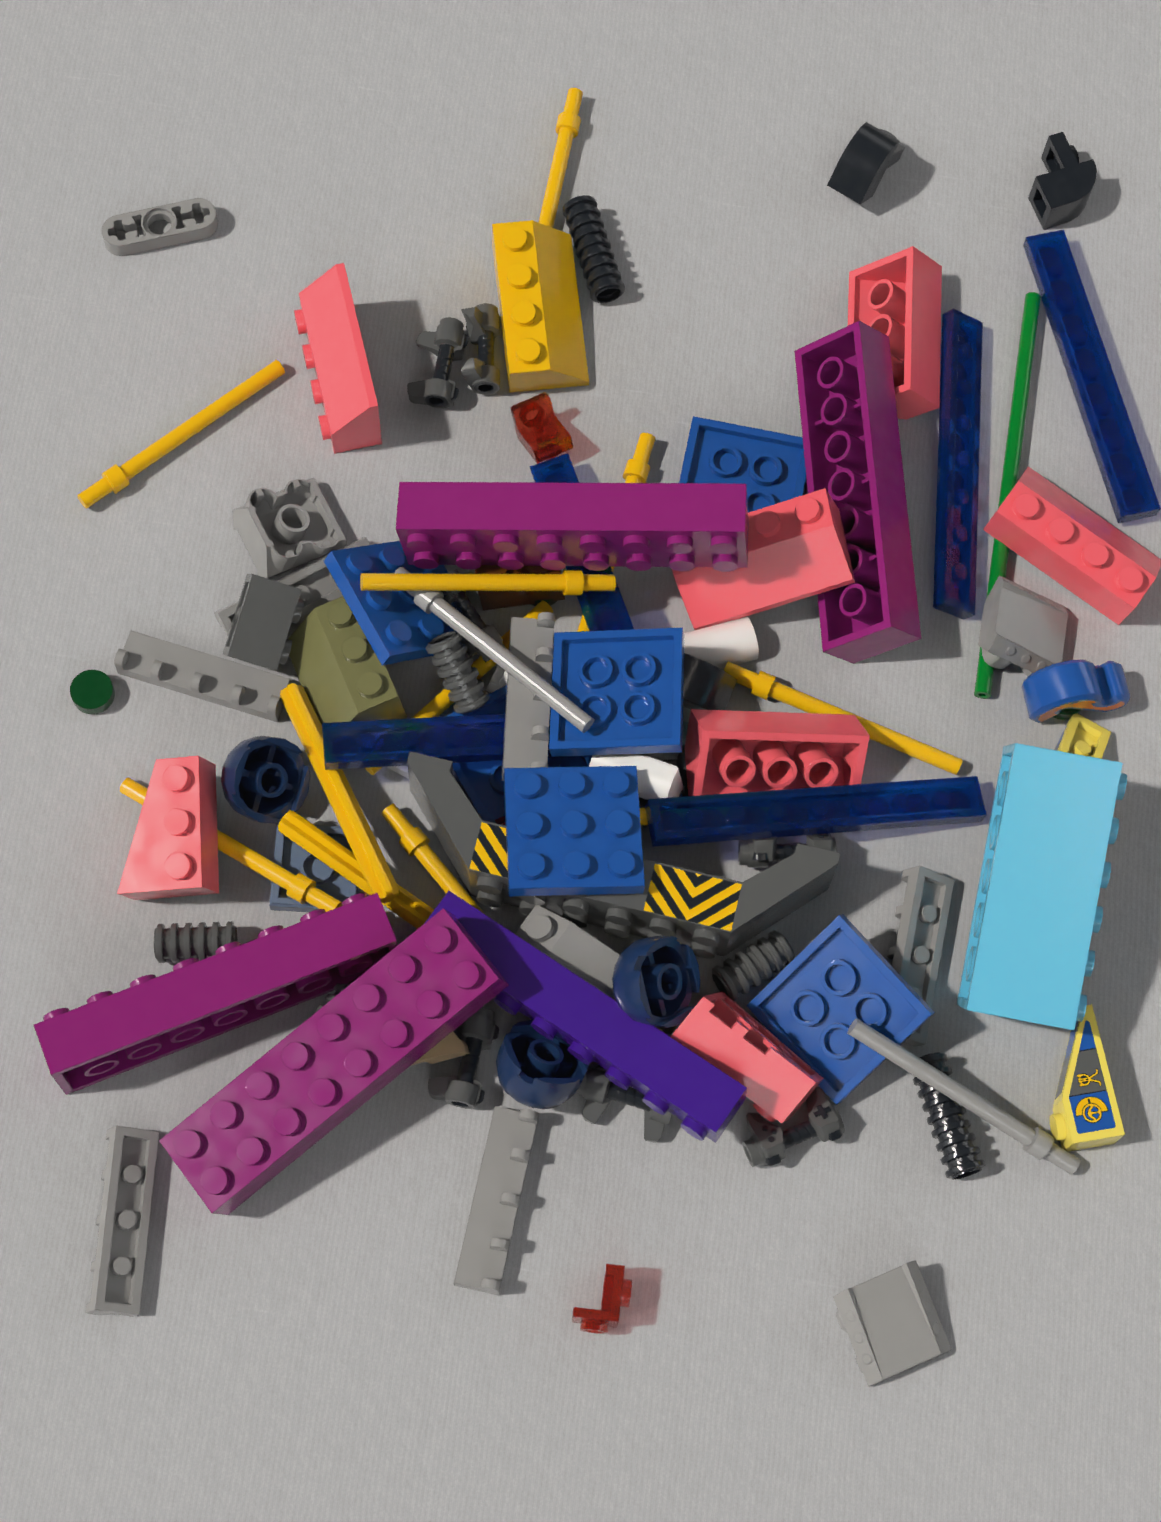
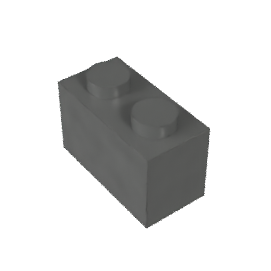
[222,574,305,671]

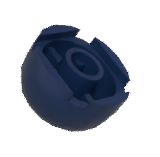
[221,736,311,824]
[612,936,700,1028]
[496,1020,589,1109]

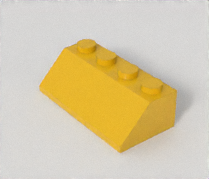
[492,220,589,393]

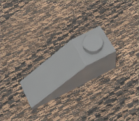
[515,905,620,1001]

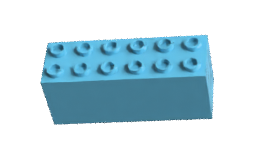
[956,743,1127,1030]

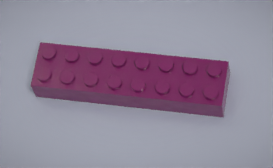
[794,321,922,664]
[396,482,749,572]
[34,893,398,1095]
[159,908,509,1215]

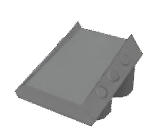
[232,478,347,578]
[978,575,1068,677]
[833,1260,952,1387]

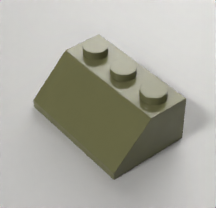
[288,596,408,749]

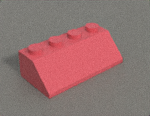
[848,246,942,420]
[294,263,382,454]
[983,466,1161,625]
[672,488,855,630]
[685,709,870,814]

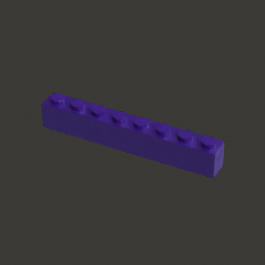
[424,891,747,1143]

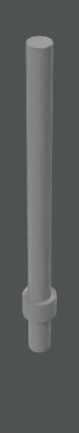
[394,567,594,733]
[847,1018,1080,1174]

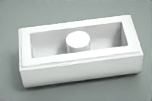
[684,617,759,669]
[589,754,683,808]

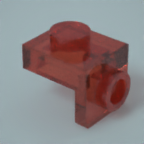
[510,392,574,464]
[572,1264,632,1334]

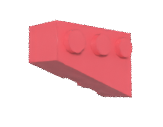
[117,756,219,900]
[670,991,824,1123]

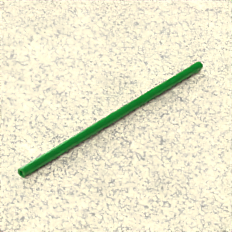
[974,292,1041,699]

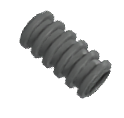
[426,631,490,714]
[154,921,238,963]
[712,930,795,1001]

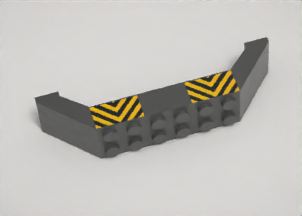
[407,751,841,958]

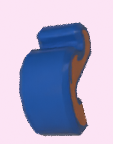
[1022,659,1130,723]

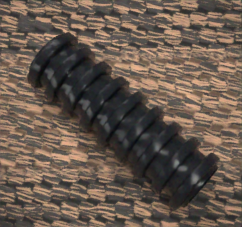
[562,195,625,303]
[913,1052,985,1180]

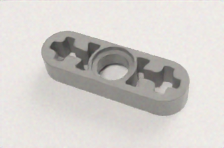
[102,198,218,256]

